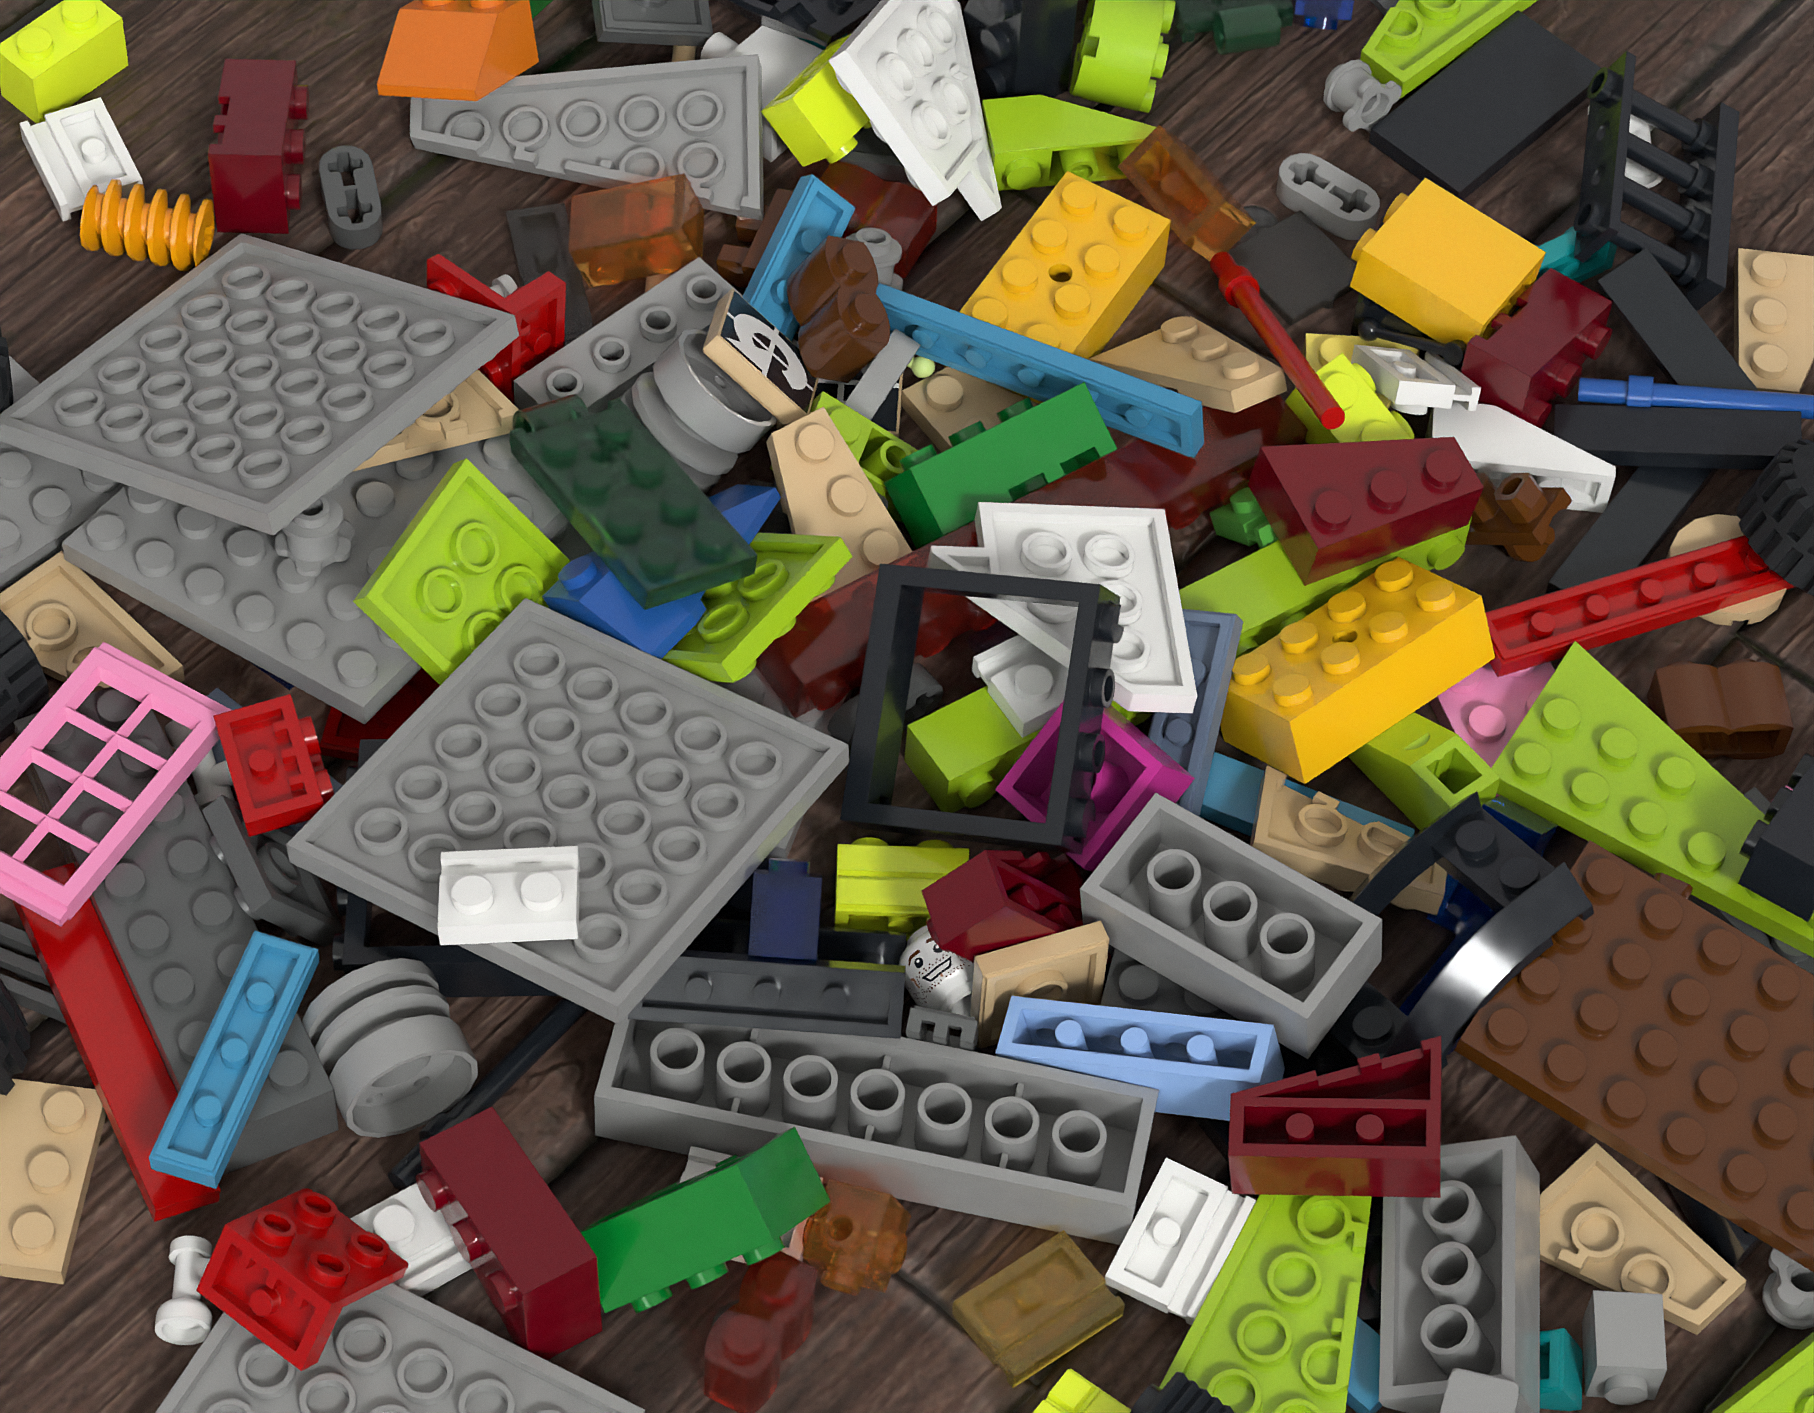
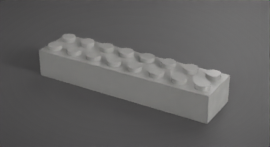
[594,1016,1159,1245]

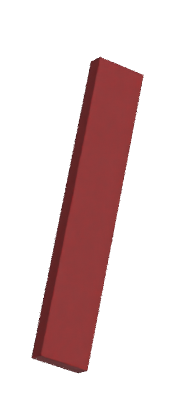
[1485,535,1795,677]
[12,862,221,1222]

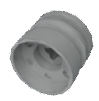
[612,328,777,496]
[302,958,478,1138]

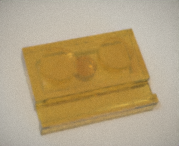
[952,1230,1125,1388]

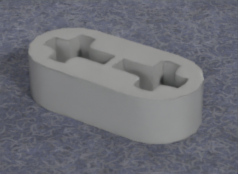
[1276,153,1380,240]
[844,328,921,420]

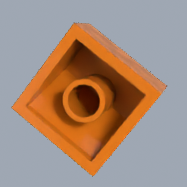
[377,0,539,101]

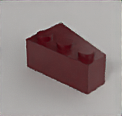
[208,59,309,234]
[1461,268,1613,429]
[1248,437,1484,586]
[921,850,1112,965]
[1228,1036,1442,1198]
[416,1107,602,1360]

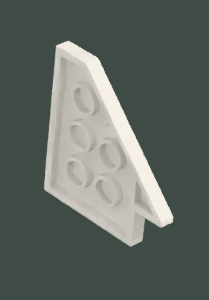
[828,0,1002,221]
[927,502,1197,713]

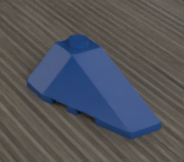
[542,484,781,659]

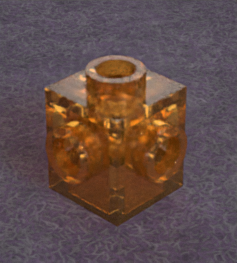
[802,1179,911,1295]

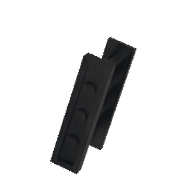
[1573,51,1740,311]
[628,918,907,1039]

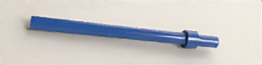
[1578,375,1814,420]

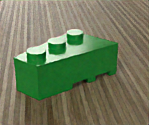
[883,382,1117,549]
[580,1127,831,1313]

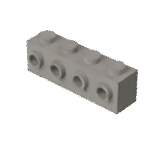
[514,257,743,457]

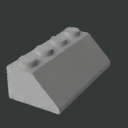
[1379,1135,1540,1413]

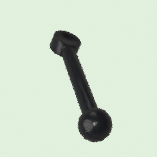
[1358,318,1467,366]

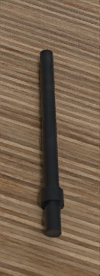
[387,997,588,1191]

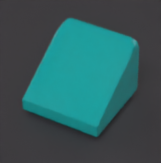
[1540,1328,1583,1411]

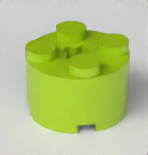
[1069,0,1176,113]

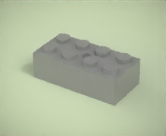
[1080,793,1382,1059]

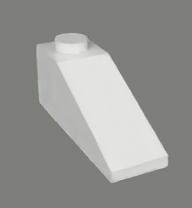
[1425,400,1616,513]

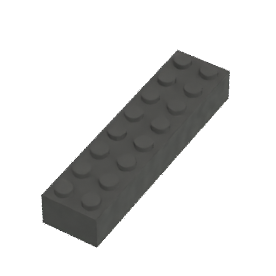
[13,687,339,1176]

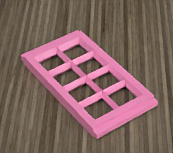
[0,642,231,927]

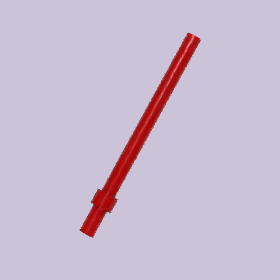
[1210,252,1345,429]

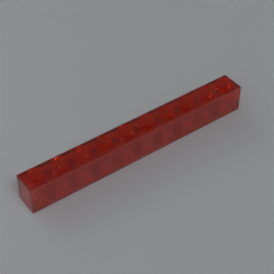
[756,395,1308,718]

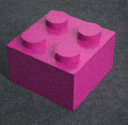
[995,700,1195,872]

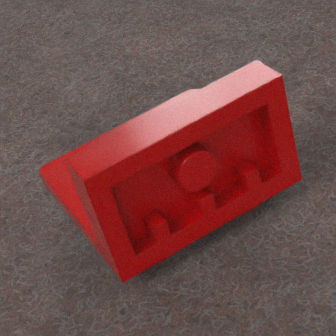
[427,254,566,405]
[213,694,334,837]
[196,1188,409,1371]

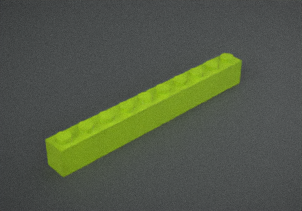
[904,517,1472,813]

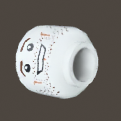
[899,925,974,1016]

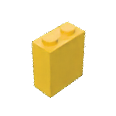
[1350,178,1546,345]

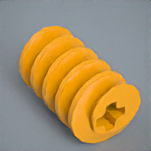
[80,178,215,271]

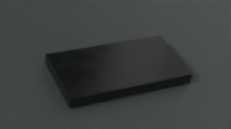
[1368,10,1601,201]

